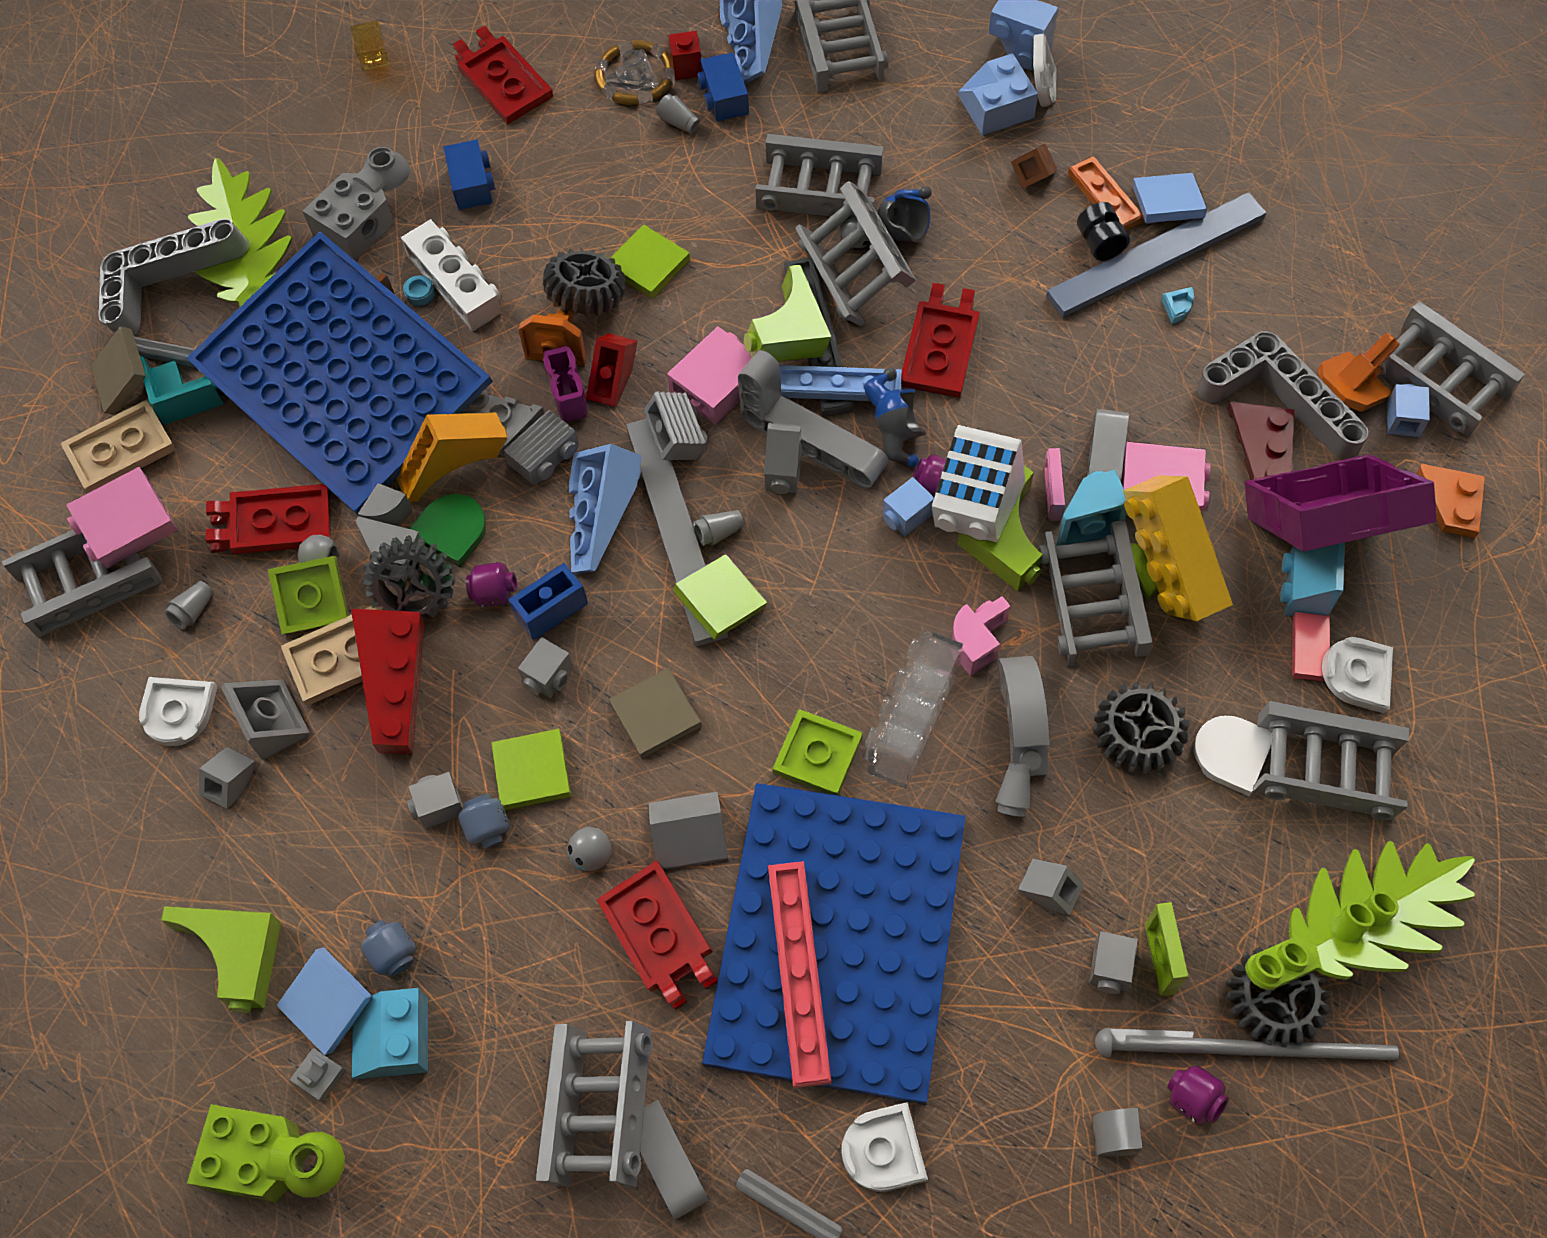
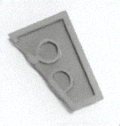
[461,390,545,456]

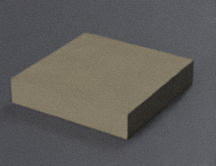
[91,326,146,415]
[609,668,702,759]

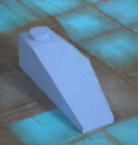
[720,0,782,84]
[569,444,642,574]

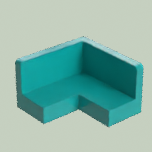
[140,356,224,425]

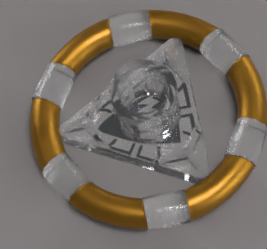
[594,40,675,105]

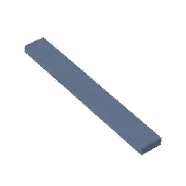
[1046,192,1266,318]

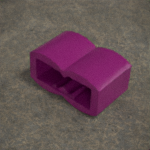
[543,346,588,423]

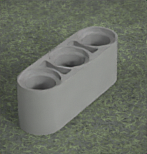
[1086,408,1129,481]
[640,1100,709,1220]

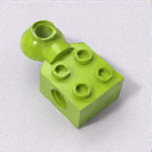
[187,1104,345,1203]

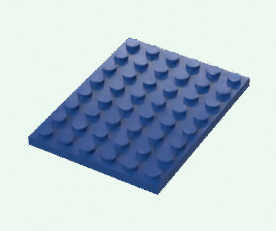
[186,231,493,515]
[702,783,965,1105]

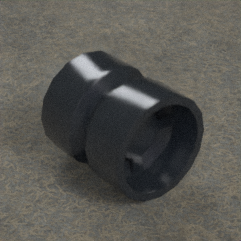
[1077,202,1130,261]

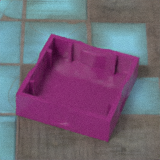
[1244,454,1437,552]

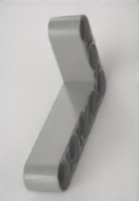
[98,219,249,336]
[1197,331,1368,460]
[738,350,889,488]

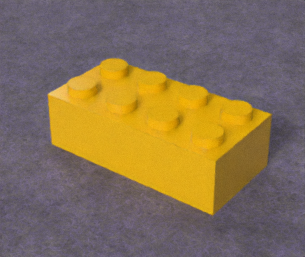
[1123,475,1233,621]

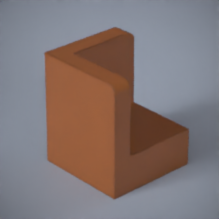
[1011,143,1057,189]

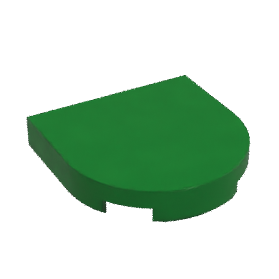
[409,494,486,567]

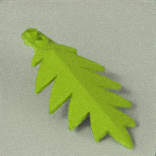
[188,158,293,307]
[1245,841,1475,990]

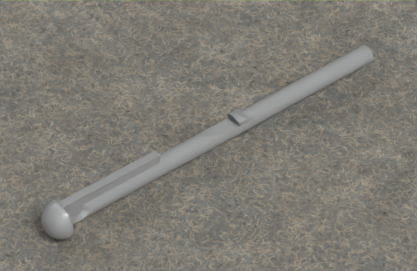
[1095,1028,1399,1061]

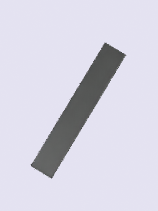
[784,257,853,417]

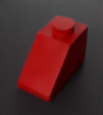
[667,30,701,80]
[586,333,638,407]

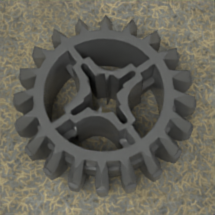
[542,248,625,317]
[363,535,455,622]
[1093,681,1189,775]
[1226,944,1331,1047]

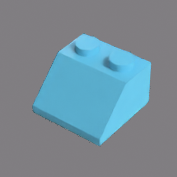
[1056,470,1127,546]
[1280,543,1345,616]
[352,988,428,1080]

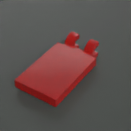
[452,25,553,125]
[901,282,980,398]
[205,484,331,555]
[596,860,718,1010]

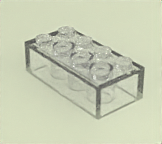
[864,629,963,789]

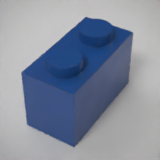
[697,52,749,122]
[443,139,496,210]
[508,563,588,641]

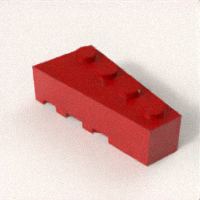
[351,609,425,755]

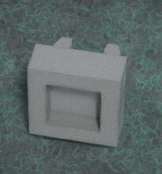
[290,1048,346,1103]

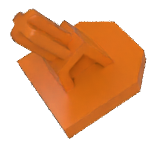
[518,308,587,367]
[1317,333,1400,412]

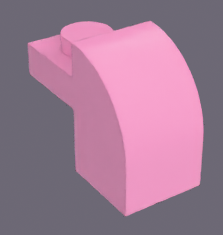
[951,596,1011,676]

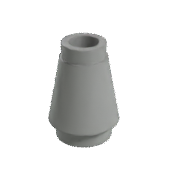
[656,94,700,134]
[693,510,744,546]
[164,581,214,629]
[995,762,1031,817]

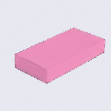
[1044,448,1065,521]

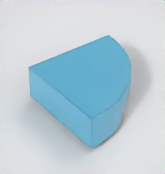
[1161,287,1194,324]

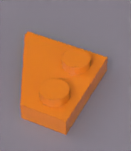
[1417,463,1485,538]

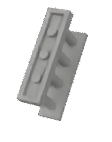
[794,0,888,93]
[755,134,884,217]
[795,181,916,326]
[1378,301,1525,438]
[1039,520,1152,667]
[2,530,163,638]
[1253,701,1409,820]
[536,1021,653,1187]

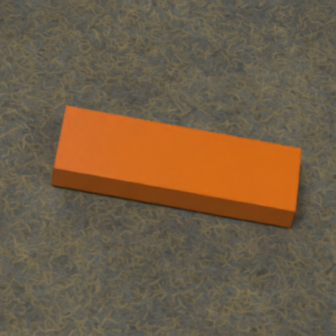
[1068,156,1144,231]

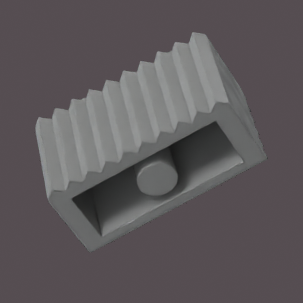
[644,391,707,460]
[503,410,579,486]

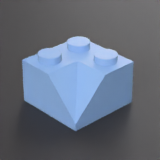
[989,0,1058,71]
[958,53,1038,136]

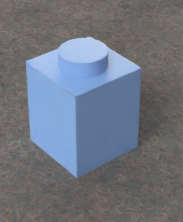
[1387,384,1430,437]
[883,477,934,537]

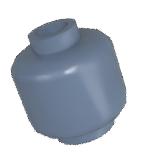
[458,794,510,849]
[361,920,417,977]

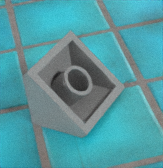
[221,680,310,760]
[649,792,729,871]

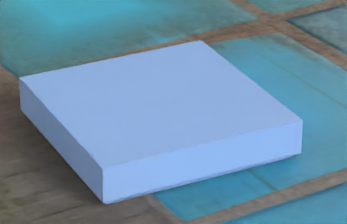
[1133,173,1207,223]
[277,948,373,1055]

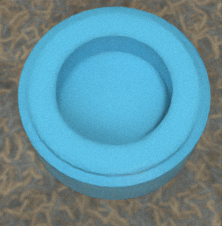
[403,275,435,306]

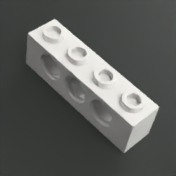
[401,219,502,332]

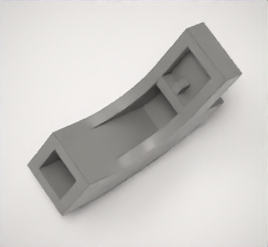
[998,656,1050,776]

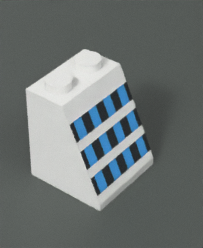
[932,425,1025,542]

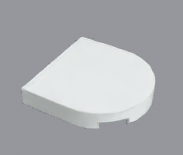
[1033,33,1057,107]
[1322,637,1393,714]
[139,677,218,746]
[1193,716,1272,796]
[842,1102,928,1192]

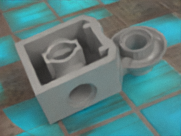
[302,147,410,261]

